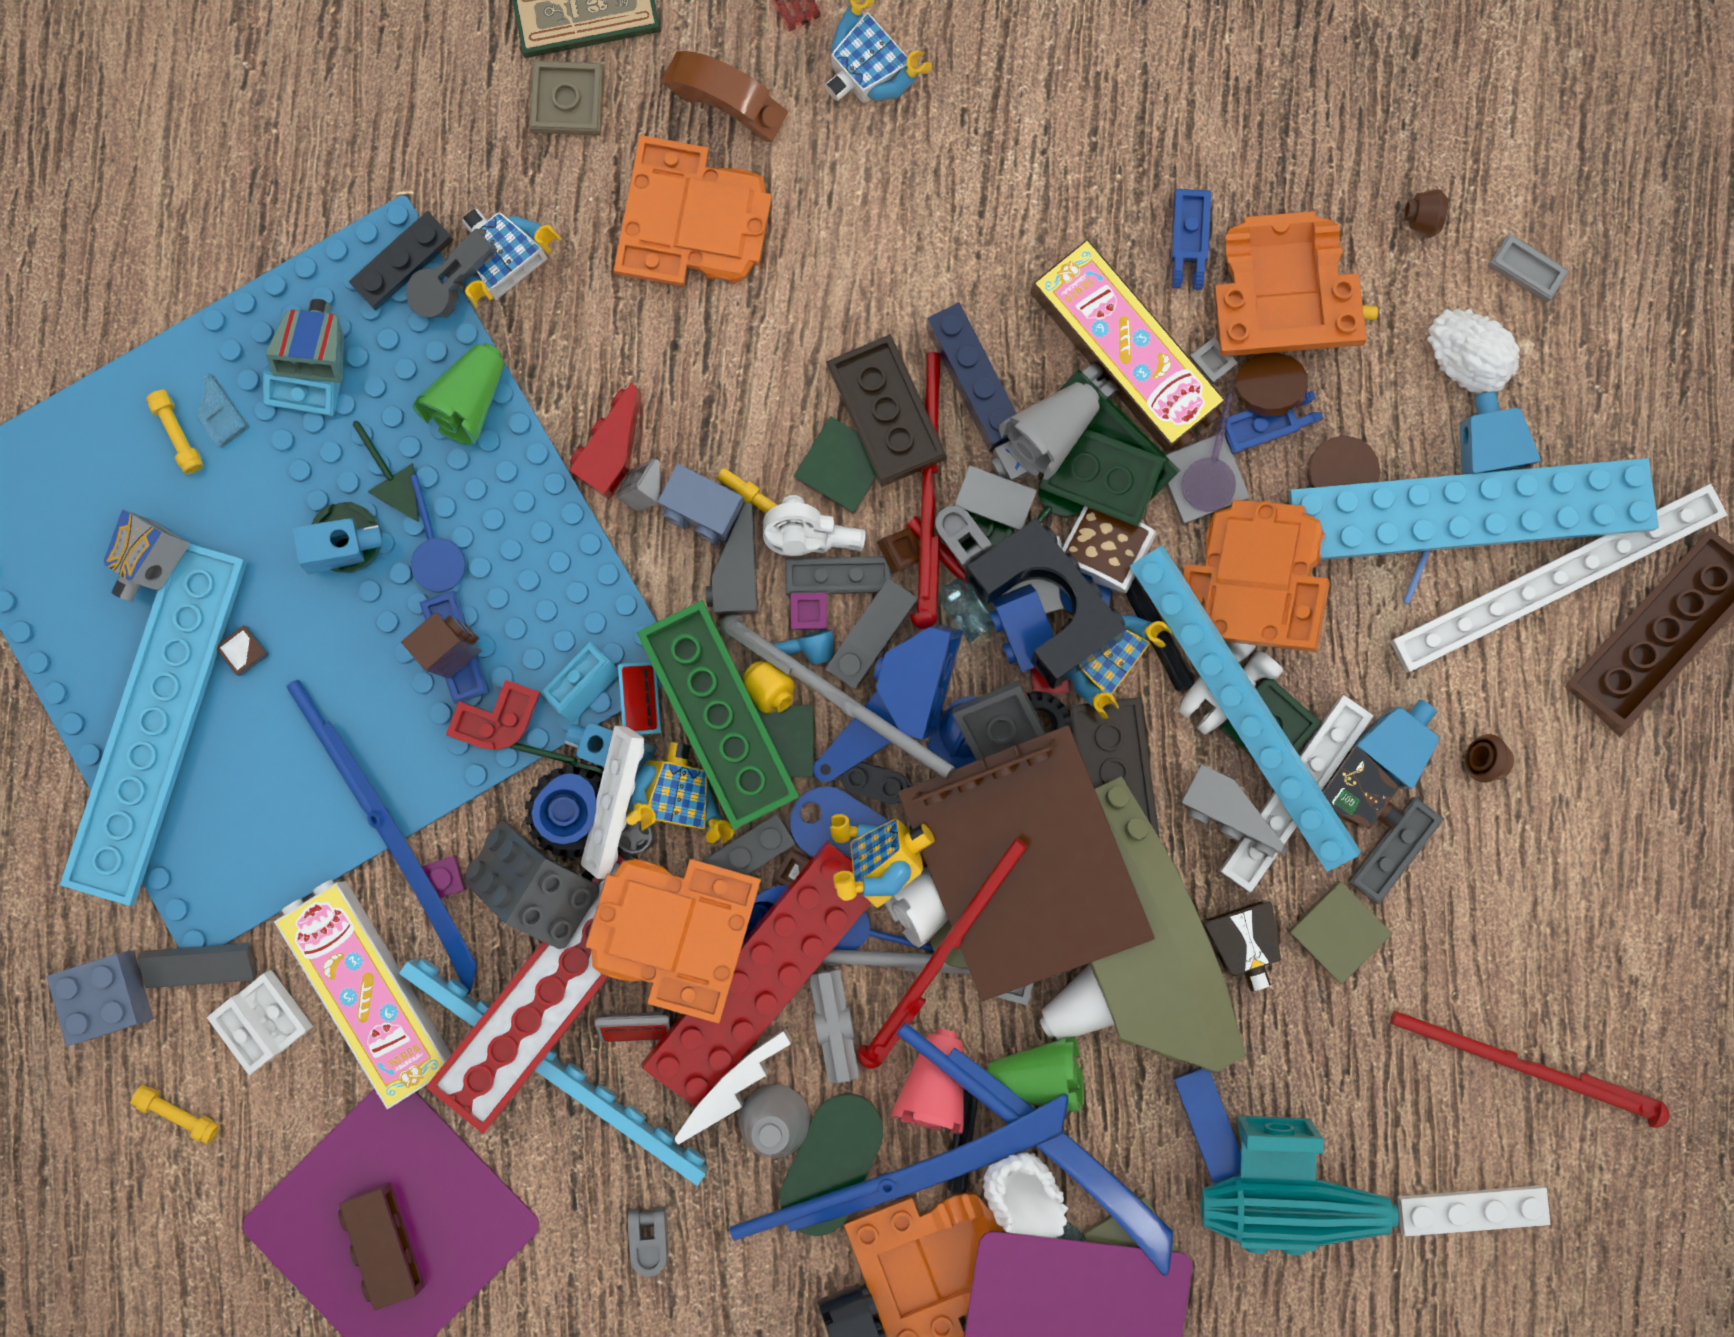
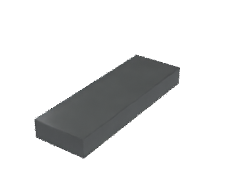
[785,556,892,595]
[1348,797,1444,904]
[137,943,257,988]

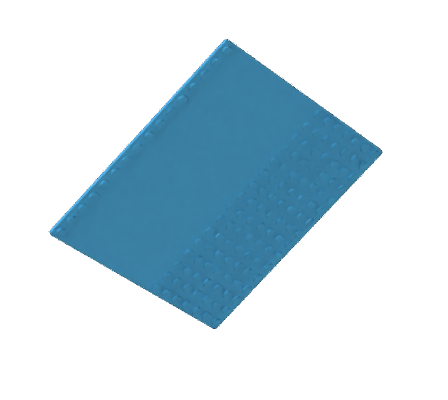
[0,195,663,948]

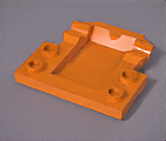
[614,135,772,287]
[1214,211,1367,357]
[1183,500,1330,652]
[585,858,761,1024]
[844,1192,1004,1337]

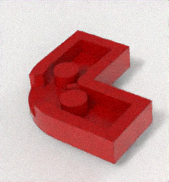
[446,680,541,750]

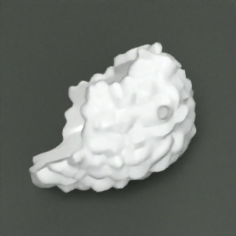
[1427,309,1520,394]
[983,1152,1069,1238]

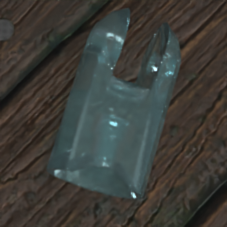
[940,579,994,643]

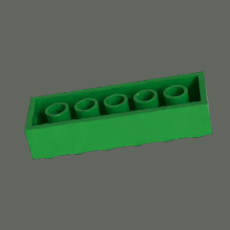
[636,600,799,830]

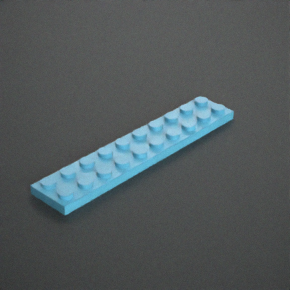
[1288,458,1659,560]
[60,544,248,906]

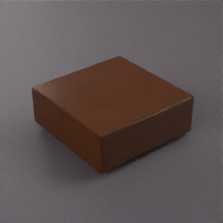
[877,527,920,574]

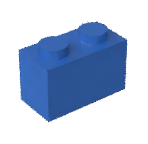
[989,583,1054,672]

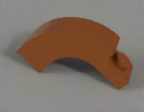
[660,51,789,142]

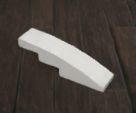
[674,1028,792,1145]

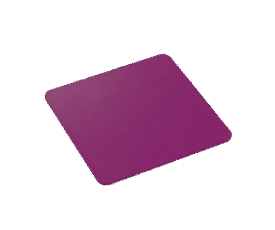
[243,1089,539,1337]
[964,1231,1192,1337]

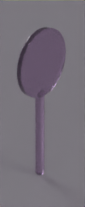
[1182,392,1236,511]

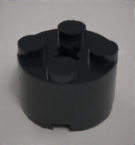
[817,1283,887,1337]

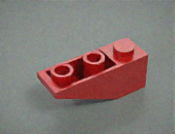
[569,383,641,500]

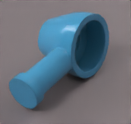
[771,629,834,665]

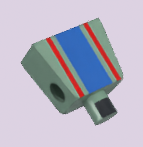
[266,299,344,383]

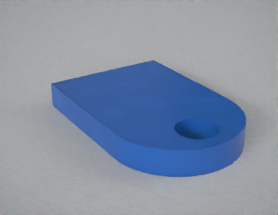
[790,786,889,859]

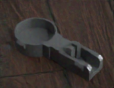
[406,228,497,318]

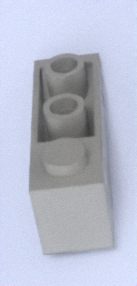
[1182,764,1288,858]

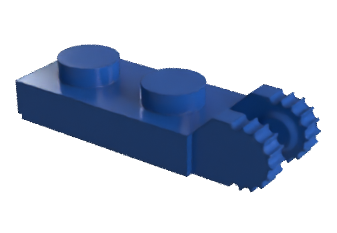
[1171,189,1211,290]
[1219,391,1324,454]

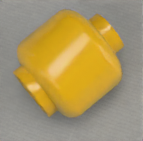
[742,661,795,714]

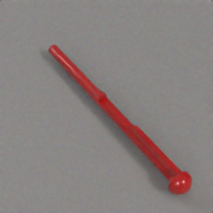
[910,352,941,629]
[857,838,1028,1069]
[1390,1011,1670,1128]

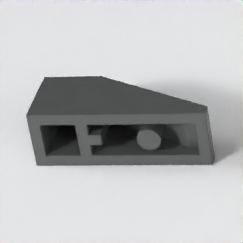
[706,503,759,616]
[825,578,918,689]

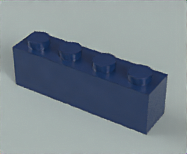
[926,302,1017,452]

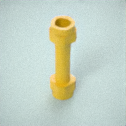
[146,389,204,475]
[130,1084,220,1145]

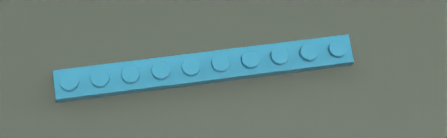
[1130,545,1361,872]
[398,958,709,1186]

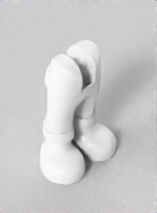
[1178,642,1283,735]

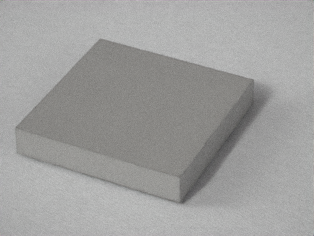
[1166,432,1250,525]

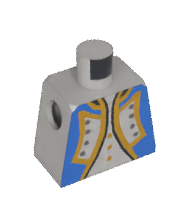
[104,509,190,602]

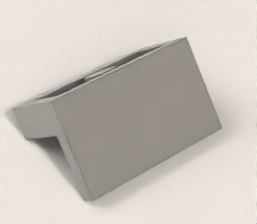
[954,465,1037,530]

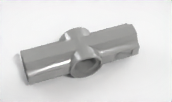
[809,968,859,1083]

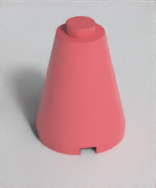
[890,1028,964,1134]

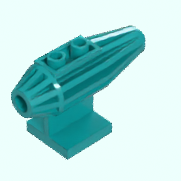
[1200,1115,1399,1255]

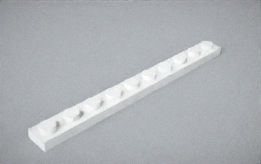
[1390,484,1727,673]

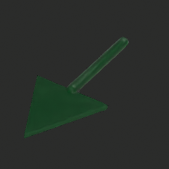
[353,421,419,522]

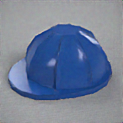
[532,773,596,844]

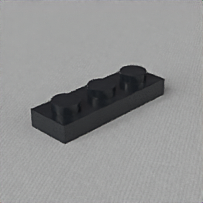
[349,211,454,310]

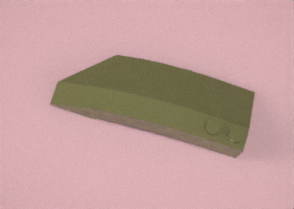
[1089,776,1246,1074]

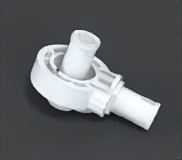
[763,495,866,556]

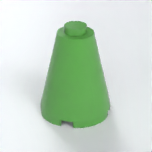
[412,343,505,445]
[985,1037,1084,1112]

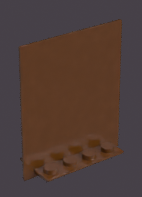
[898,725,1155,1001]

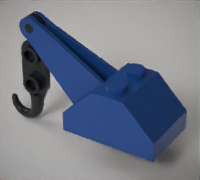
[813,625,963,830]

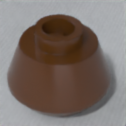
[1404,189,1448,238]
[1465,734,1514,783]

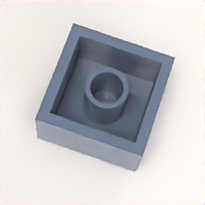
[657,463,745,546]
[46,950,154,1047]

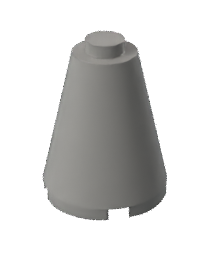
[999,382,1100,480]
[738,1084,811,1158]

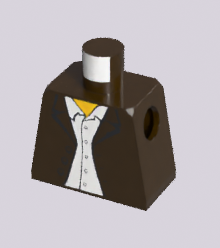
[1201,900,1281,991]

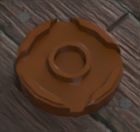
[1236,353,1308,416]
[1308,435,1381,488]

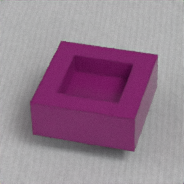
[791,593,827,630]
[421,855,467,898]

